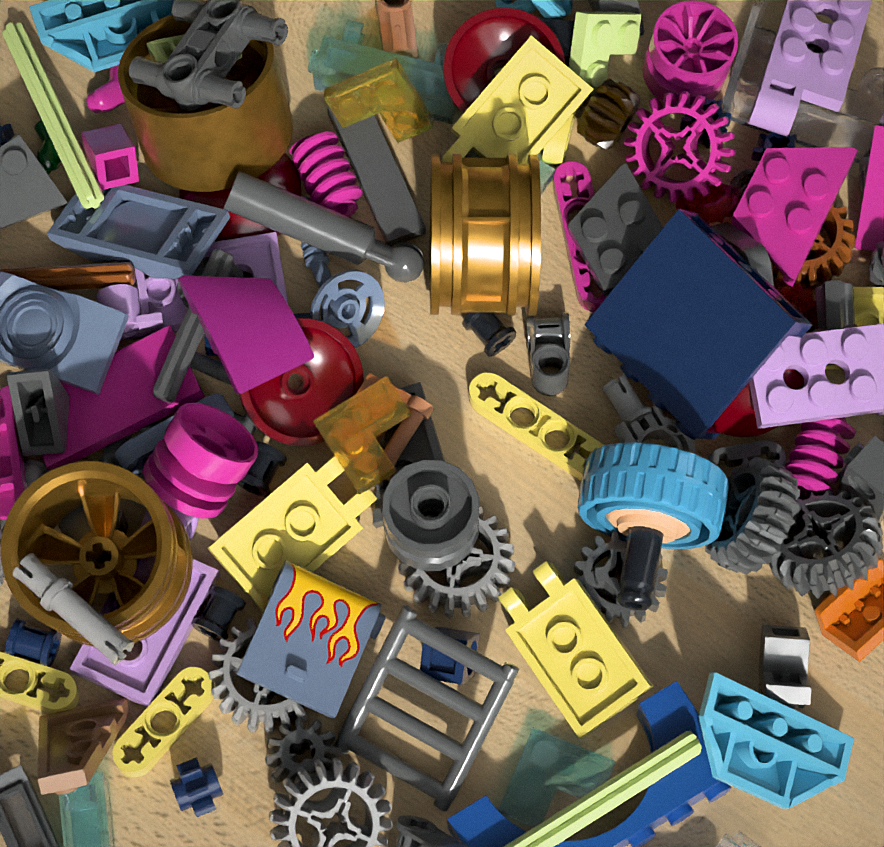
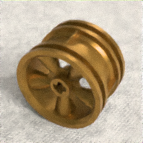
[430,154,541,316]
[0,461,193,647]

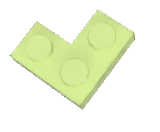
[569,12,641,95]

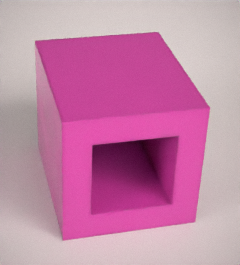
[81,124,139,190]

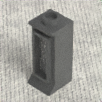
[0,765,60,847]

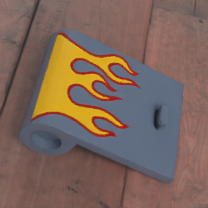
[236,560,386,719]

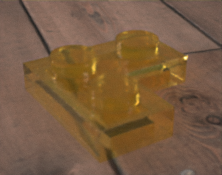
[324,58,434,143]
[313,376,411,495]

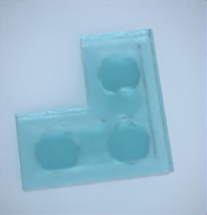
[499,728,616,827]

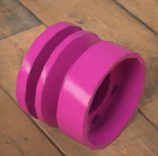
[142,403,259,519]

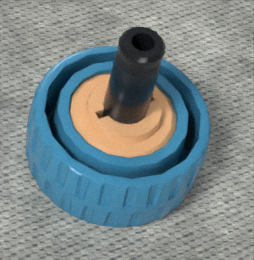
[578,442,728,611]

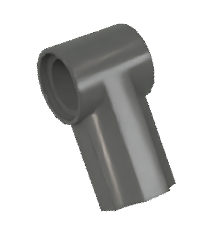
[813,280,858,366]

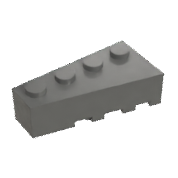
[0,134,68,229]

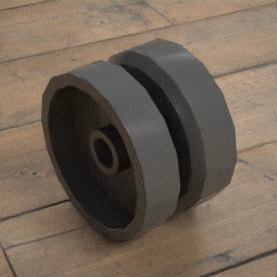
[382,460,479,571]

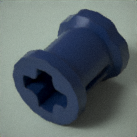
[5,618,62,667]

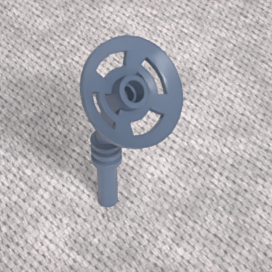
[301,197,385,348]

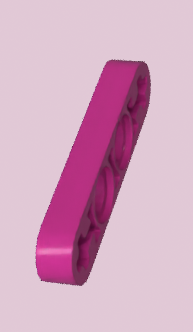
[553,161,606,312]

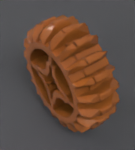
[770,199,856,293]

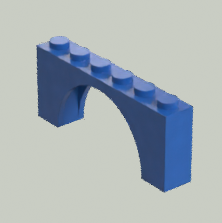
[447,681,732,847]

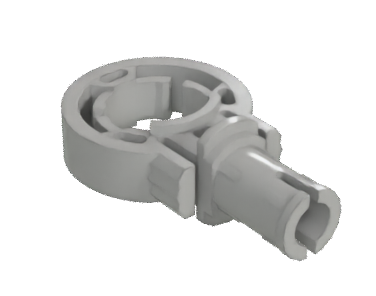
[602,375,695,454]

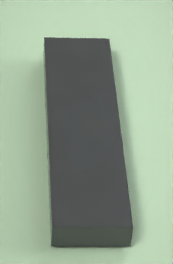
[327,94,426,246]

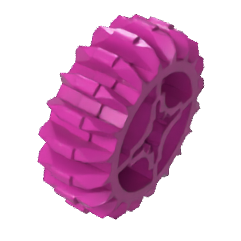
[624,91,735,203]

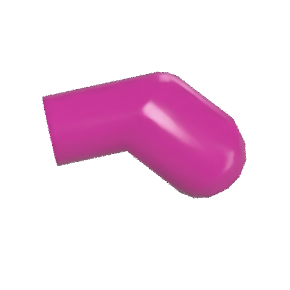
[86,65,125,114]

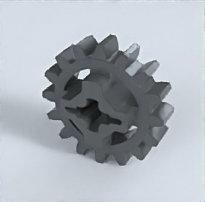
[573,531,668,628]

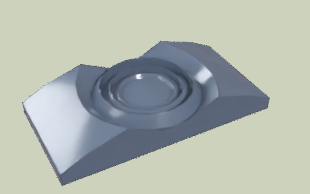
[47,185,230,279]
[0,271,129,395]

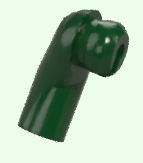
[34,120,62,175]

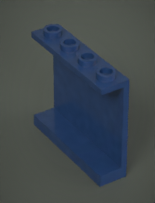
[584,209,813,440]

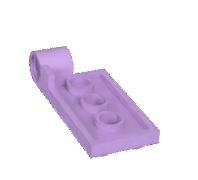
[748,0,872,137]
[96,232,288,340]
[749,324,884,428]
[70,507,220,708]

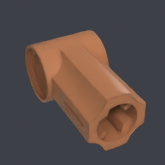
[376,0,418,65]

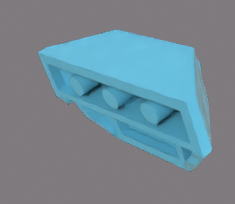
[29,0,175,72]
[699,672,854,809]

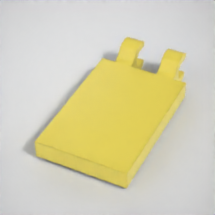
[441,36,593,163]
[207,453,378,613]
[498,561,654,739]

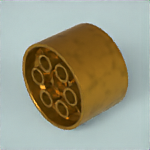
[118,14,293,192]

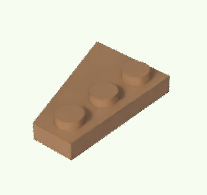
[37,698,130,795]

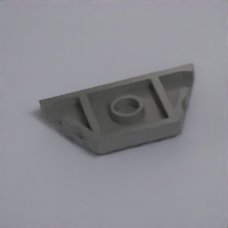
[568,164,663,297]

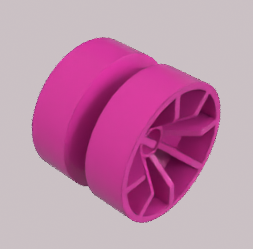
[642,0,738,104]

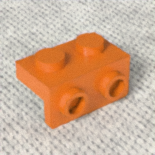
[814,557,884,662]

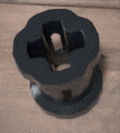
[462,312,517,357]
[237,441,287,498]
[191,585,246,642]

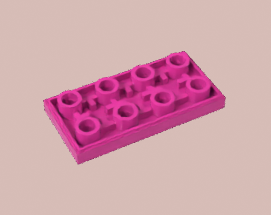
[42,325,205,471]

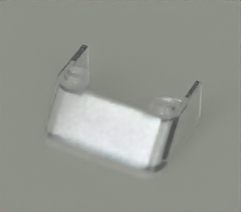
[723,0,884,163]

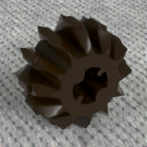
[577,78,640,150]

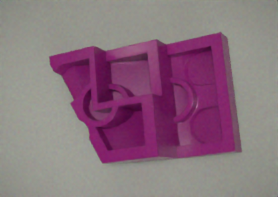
[177,275,315,395]

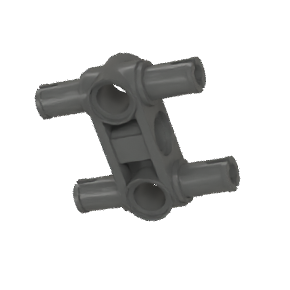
[129,0,288,111]

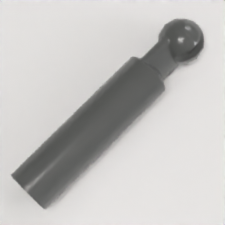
[223,171,425,283]

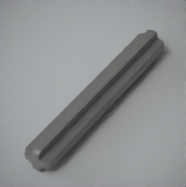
[153,249,234,403]

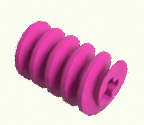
[289,131,363,217]
[785,417,856,499]

